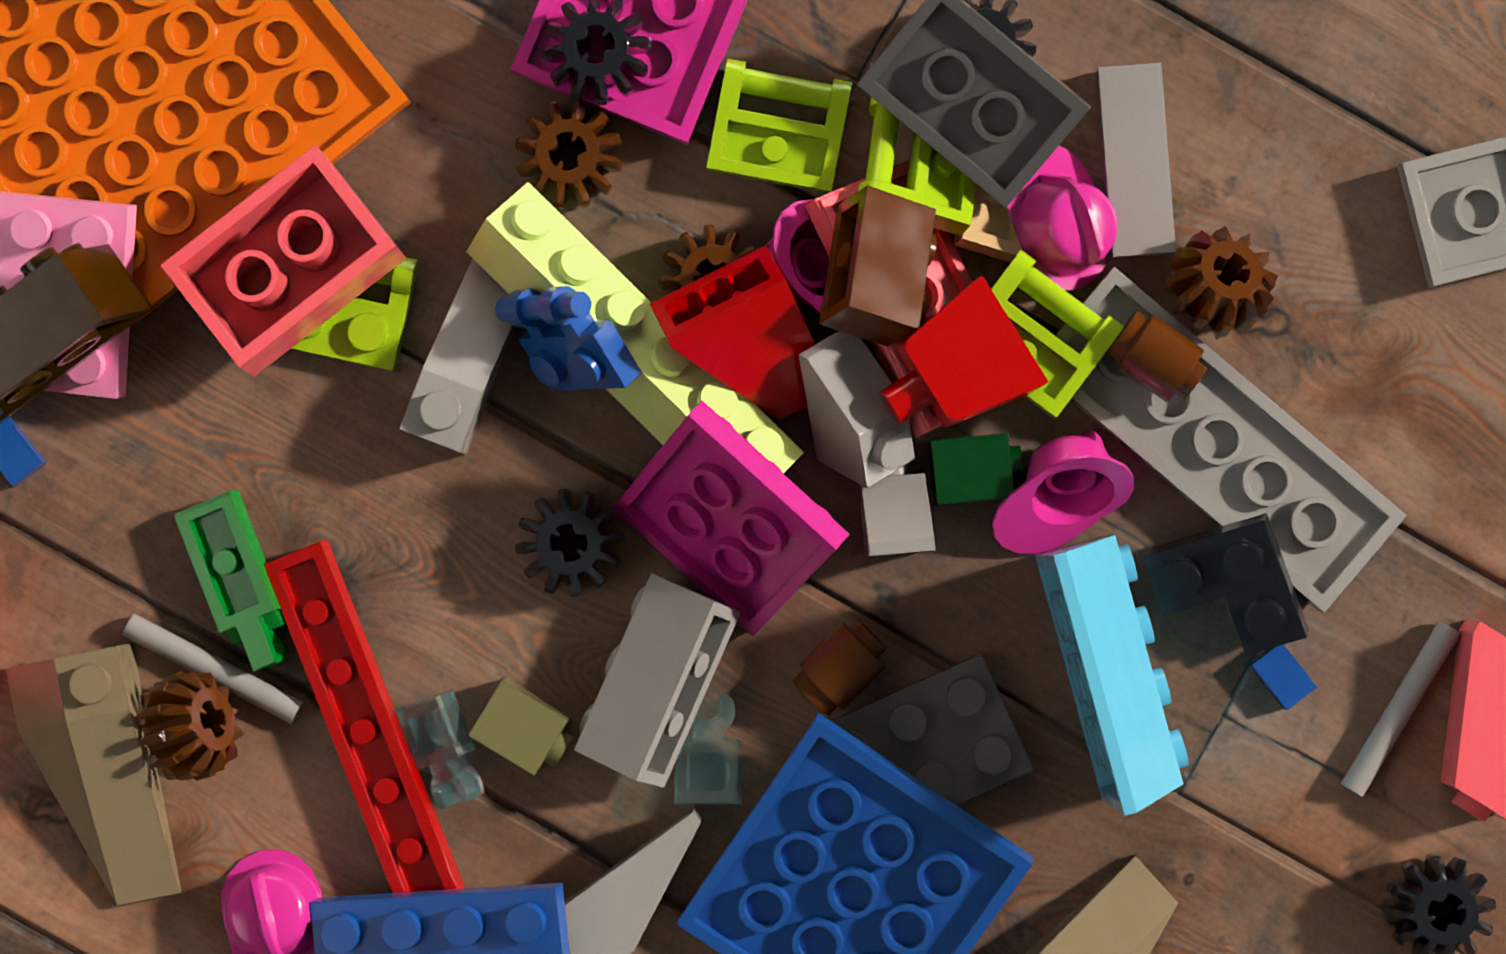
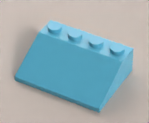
[1035,535,1189,816]

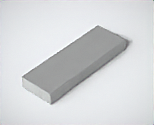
[1096,63,1176,259]

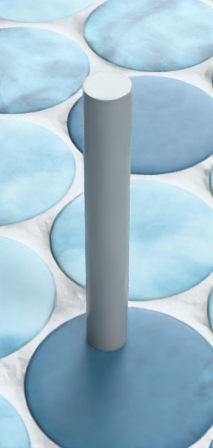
[122,614,304,725]
[1341,621,1461,797]

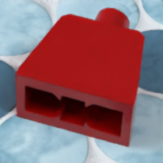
[879,276,1049,428]

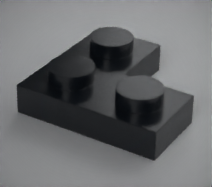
[1143,513,1309,655]

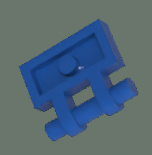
[495,286,642,390]

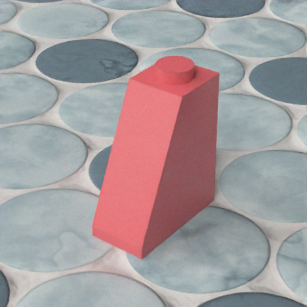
[1440,620,1506,823]

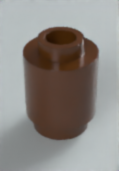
[1106,310,1207,402]
[792,621,887,716]

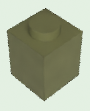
[468,678,574,776]

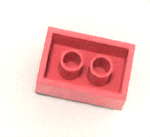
[160,144,406,377]

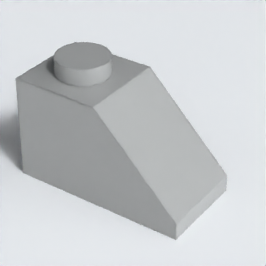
[799,331,915,488]
[859,463,935,556]

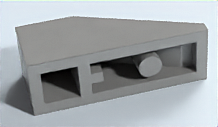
[399,259,515,454]
[565,807,702,954]

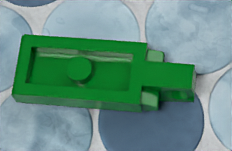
[174,490,290,671]

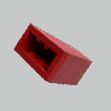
[650,245,815,420]

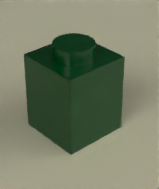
[928,433,1024,505]

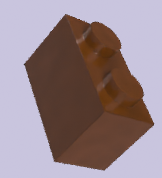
[819,185,937,346]

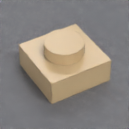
[953,184,1022,263]

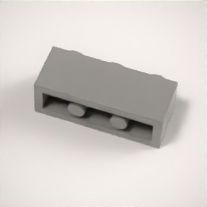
[574,573,741,788]

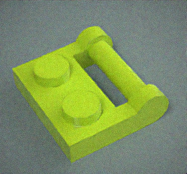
[706,58,852,194]
[857,96,976,236]
[991,250,1124,419]
[291,257,419,372]

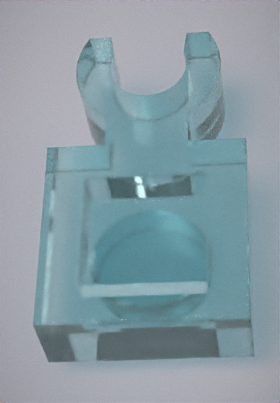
[395,689,484,809]
[674,694,743,806]

